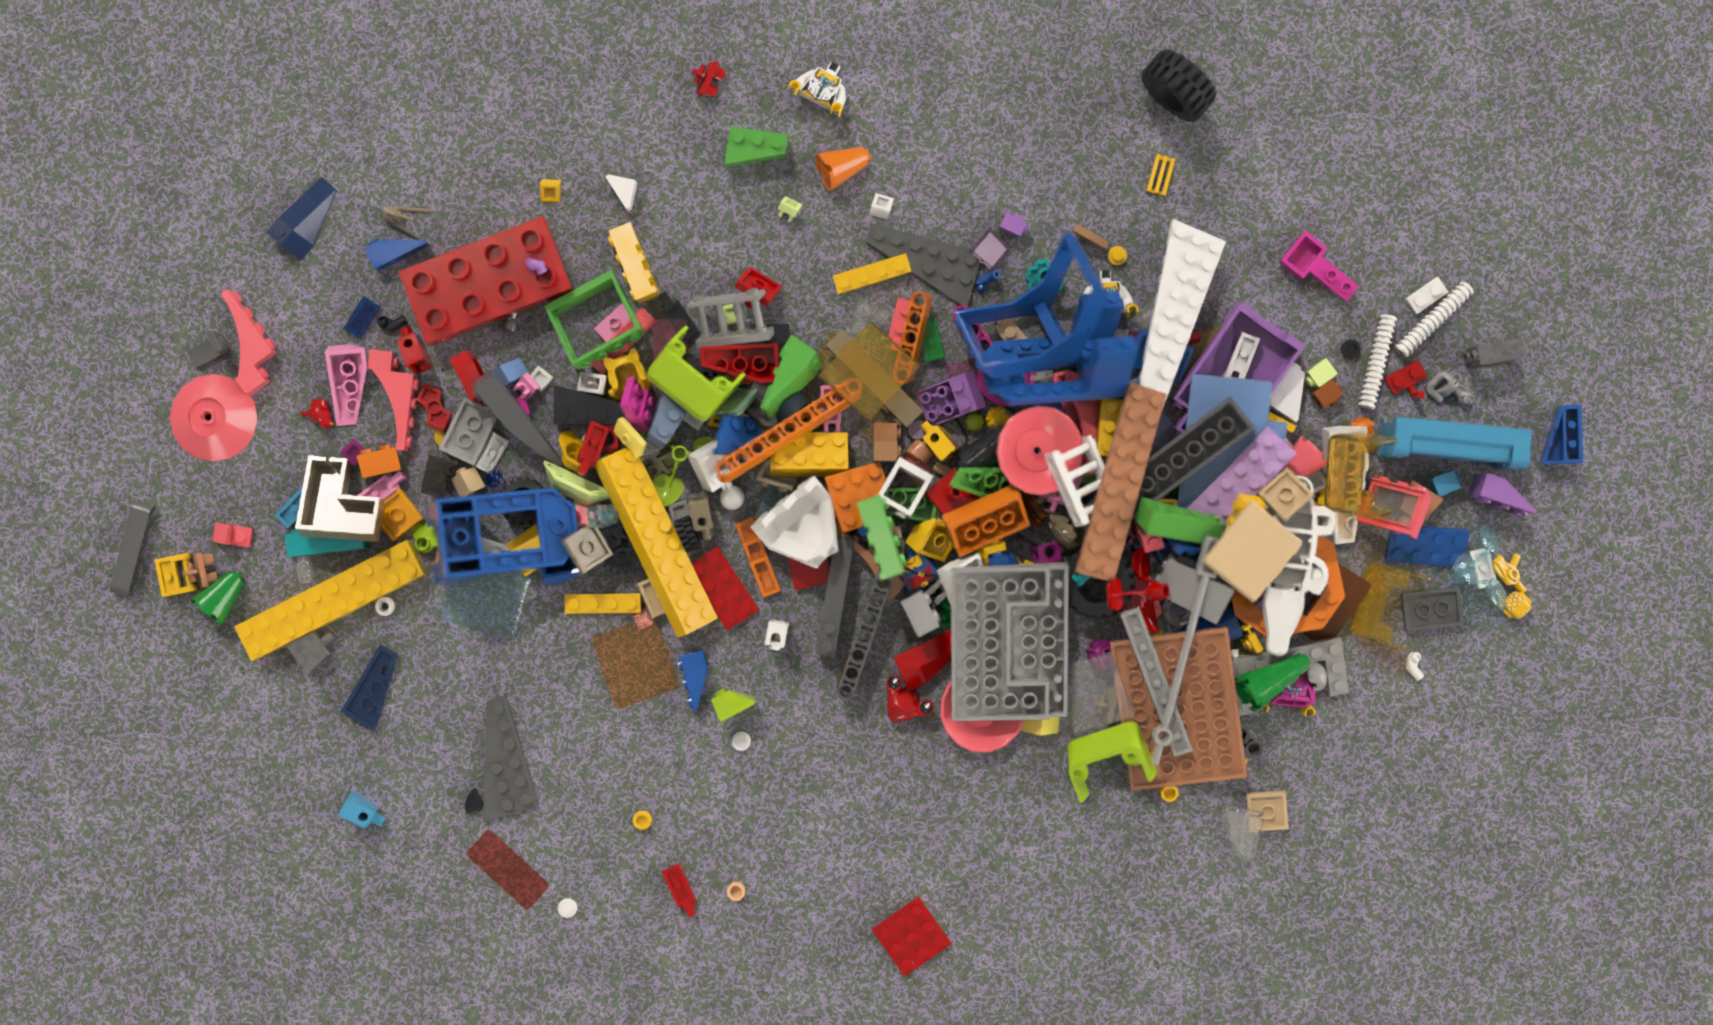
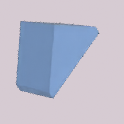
[494,357,530,388]

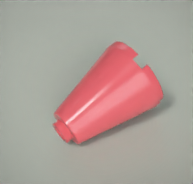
[1281,435,1329,477]

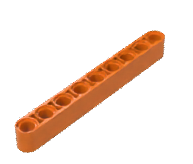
[716,378,862,483]

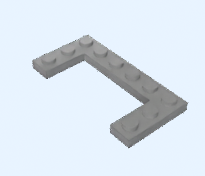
[1232,636,1349,716]

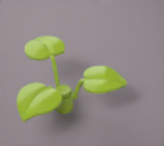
[643,418,714,507]

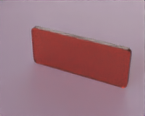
[467,830,549,909]

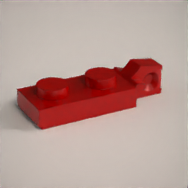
[576,421,609,476]
[662,863,697,917]

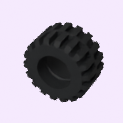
[500,477,544,529]

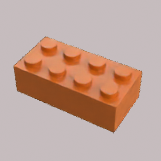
[942,485,1030,557]

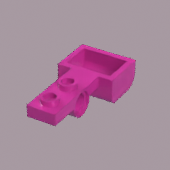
[1279,230,1359,302]

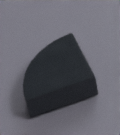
[465,788,484,814]

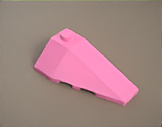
[325,345,367,426]

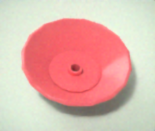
[170,374,257,462]
[997,406,1083,495]
[940,681,1024,752]

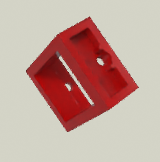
[449,350,485,404]

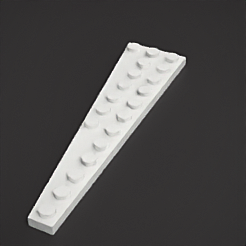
[1139,219,1226,409]

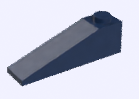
[266,177,336,260]

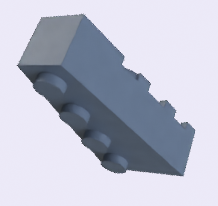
[646,391,687,450]

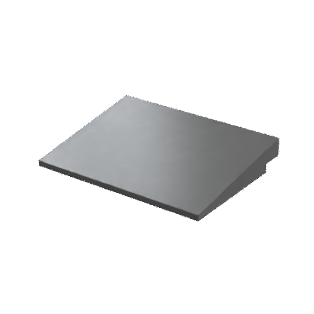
[951,562,1068,721]

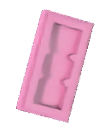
[594,303,630,342]

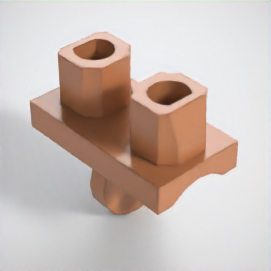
[183,553,218,589]

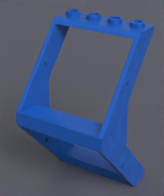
[954,231,1109,379]

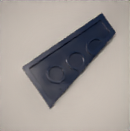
[341,644,398,730]

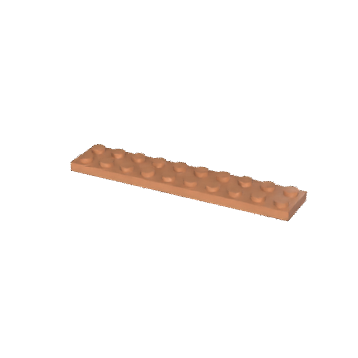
[1075,382,1166,583]

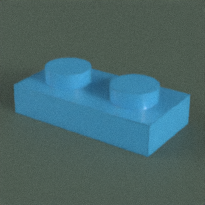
[274,488,303,529]

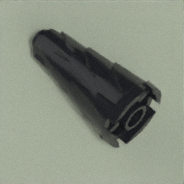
[953,423,1006,468]

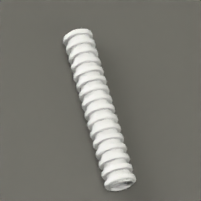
[1395,281,1474,358]
[1358,314,1397,409]

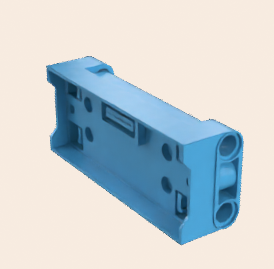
[1377,417,1532,470]

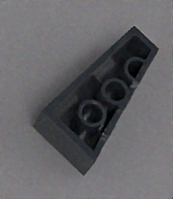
[553,385,628,425]

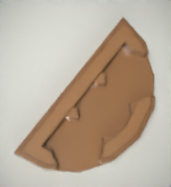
[1072,224,1109,249]

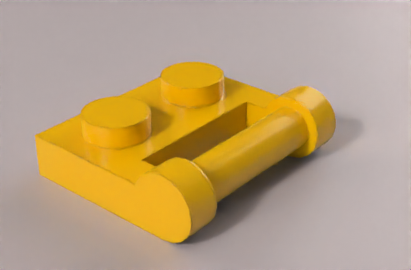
[154,553,198,597]

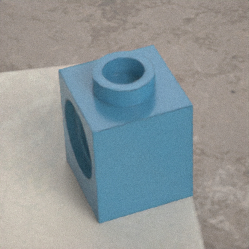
[1427,470,1461,497]

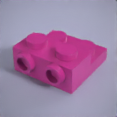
[620,376,656,431]

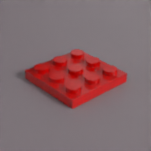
[872,896,952,977]

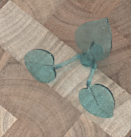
[1451,523,1506,612]

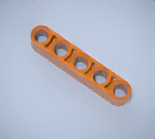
[893,292,932,384]

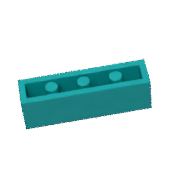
[285,529,368,557]

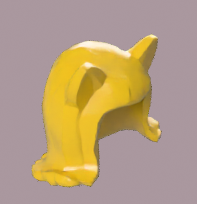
[603,348,652,402]

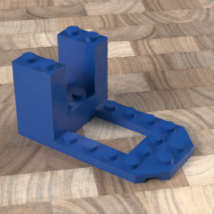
[982,292,1138,406]
[425,488,578,585]

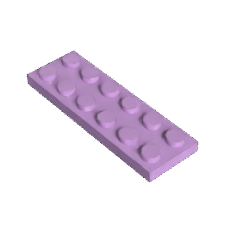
[1186,426,1297,525]

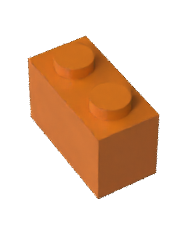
[357,444,401,478]

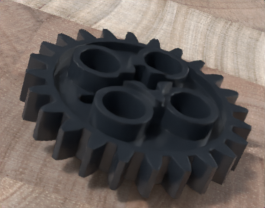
[599,514,642,575]

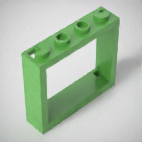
[544,270,645,370]

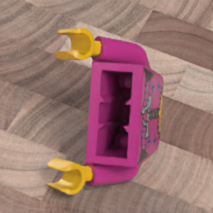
[1258,672,1316,717]

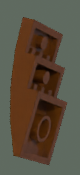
[1302,564,1372,641]

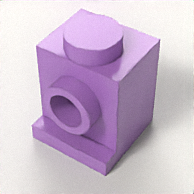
[999,209,1030,239]

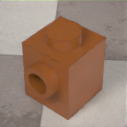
[1310,379,1343,409]

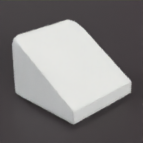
[869,193,894,220]

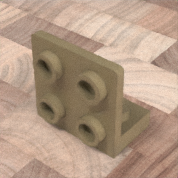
[755,459,797,493]

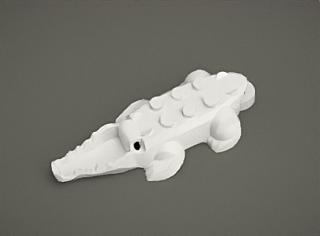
[1262,476,1335,656]

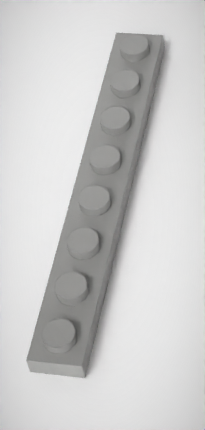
[1121,607,1193,757]

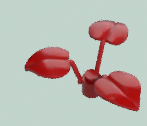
[1107,546,1170,634]

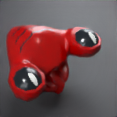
[886,675,935,722]

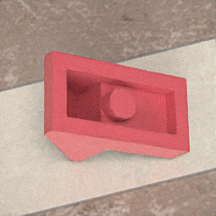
[212,522,254,547]

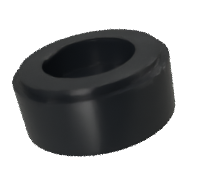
[1340,340,1361,359]

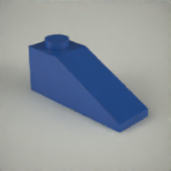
[364,239,430,271]

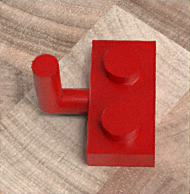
[1384,360,1428,400]

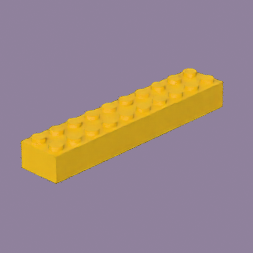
[594,448,718,638]
[234,540,429,661]

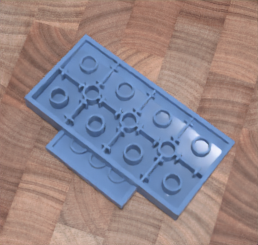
[1177,374,1287,533]

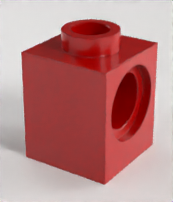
[602,425,620,453]

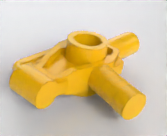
[1492,553,1527,593]

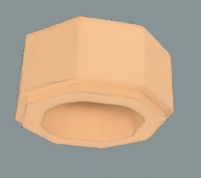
[727,882,745,901]

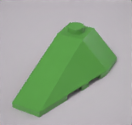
[950,468,1021,497]

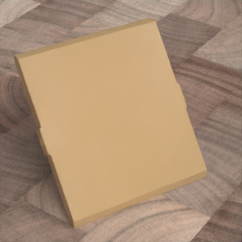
[1203,500,1302,603]

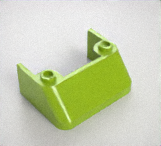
[647,326,746,421]
[1067,721,1157,803]

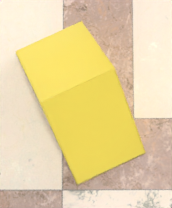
[1020,717,1060,736]

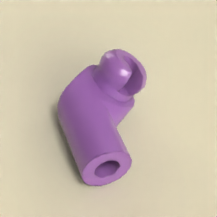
[524,257,547,275]

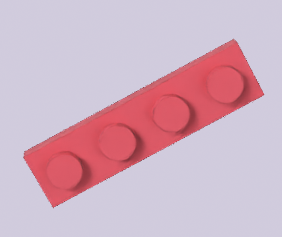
[590,307,657,375]

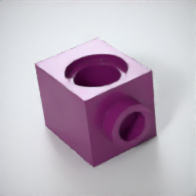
[1030,541,1062,564]

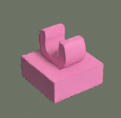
[513,372,540,400]

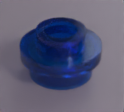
[486,469,503,488]

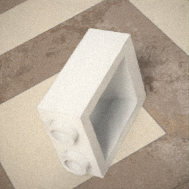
[879,457,933,519]

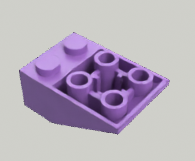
[916,371,987,426]
[1468,473,1536,516]

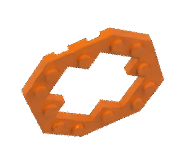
[1231,536,1345,638]

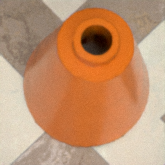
[815,147,871,190]

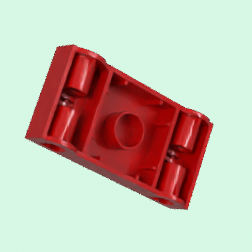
[398,216,574,346]

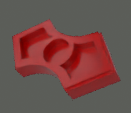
[416,384,452,433]

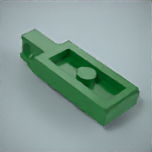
[918,314,945,362]

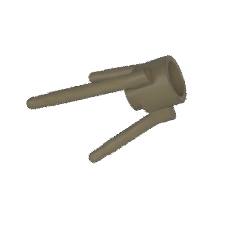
[383,205,434,239]

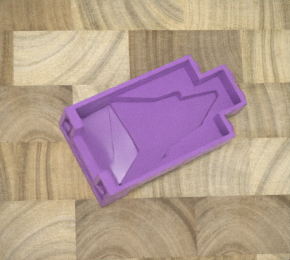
[1171,301,1306,435]

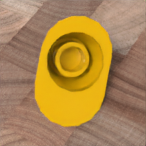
[559,431,582,474]

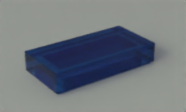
[343,296,381,339]

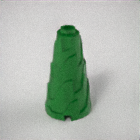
[1235,653,1310,712]

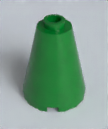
[191,571,244,625]

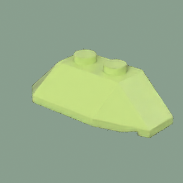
[543,460,610,506]

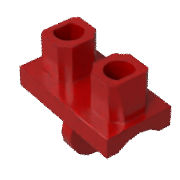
[691,61,726,98]

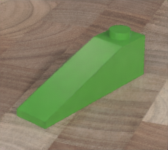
[760,335,823,419]

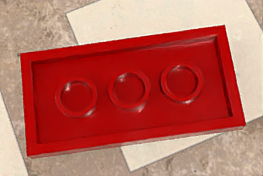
[691,546,760,631]

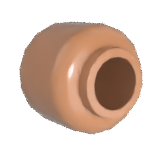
[905,440,934,468]

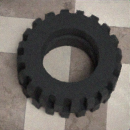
[1141,49,1217,122]
[1067,548,1136,620]

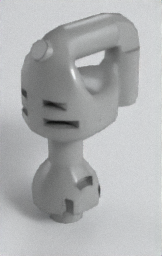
[1426,371,1473,406]

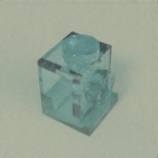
[586,504,619,528]

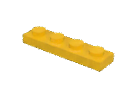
[833,253,912,294]
[564,593,642,614]

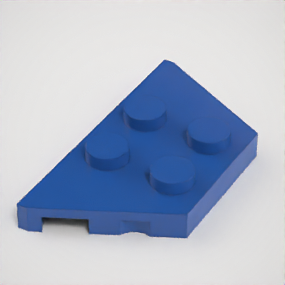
[713,415,763,455]

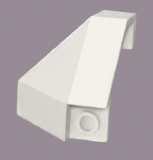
[751,476,838,569]

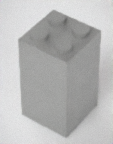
[1155,553,1236,624]

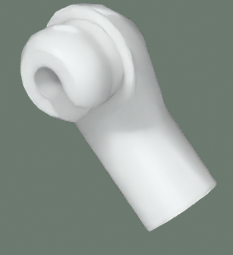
[1406,652,1424,681]

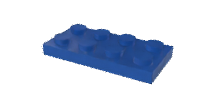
[1385,526,1470,567]

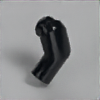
[377,315,408,332]

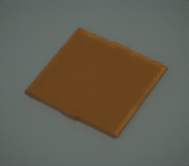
[592,617,680,709]

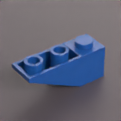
[678,649,708,712]

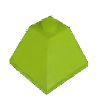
[711,688,757,722]

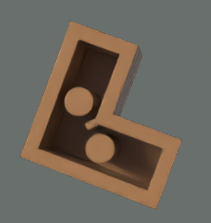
[874,423,901,462]

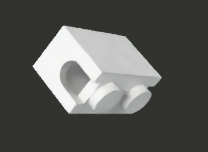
[765,619,789,650]

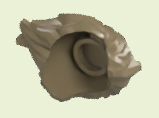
[1048,513,1086,550]

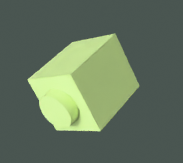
[1305,358,1338,388]

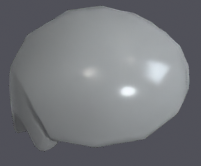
[1306,662,1327,692]

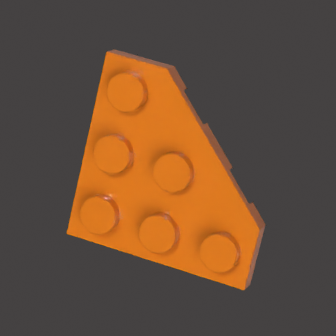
[824,461,886,533]

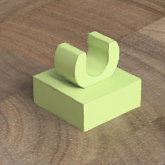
[778,196,802,222]

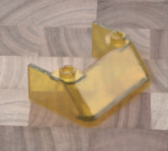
[1324,433,1398,519]
[1348,562,1431,652]

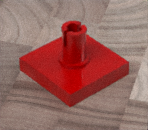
[734,267,782,308]
[924,468,979,515]

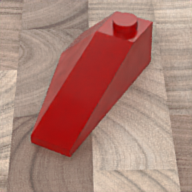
[700,343,779,383]
[893,629,951,691]

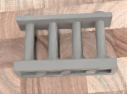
[687,288,775,349]

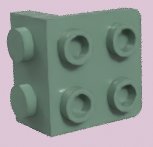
[714,373,758,416]

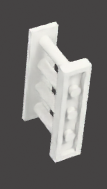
[1044,435,1105,527]

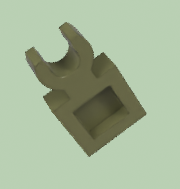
[647,449,683,478]

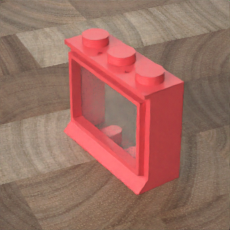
[1356,476,1432,540]

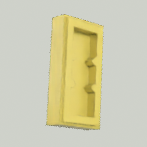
[613,417,647,458]

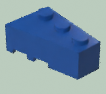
[1539,405,1583,464]

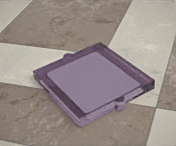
[970,227,1013,271]

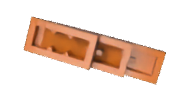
[735,517,781,598]

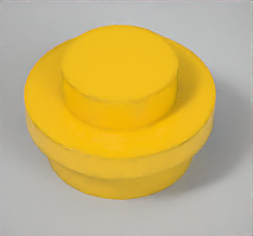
[1108,246,1127,265]
[633,810,652,830]

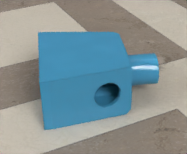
[338,790,385,828]

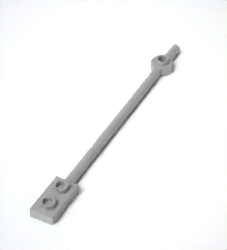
[1151,535,1219,765]

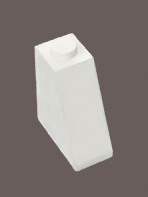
[1269,363,1305,423]

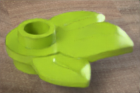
[412,521,438,553]

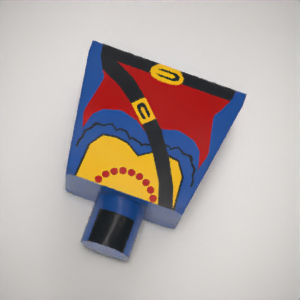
[901,545,940,595]

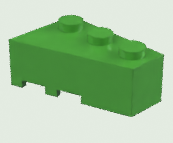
[725,126,788,168]

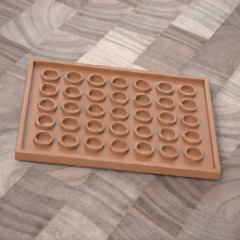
[1110,627,1247,791]

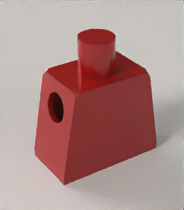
[397,326,434,374]

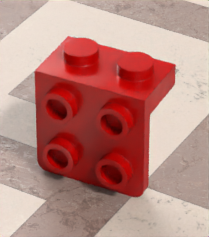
[786,556,830,590]

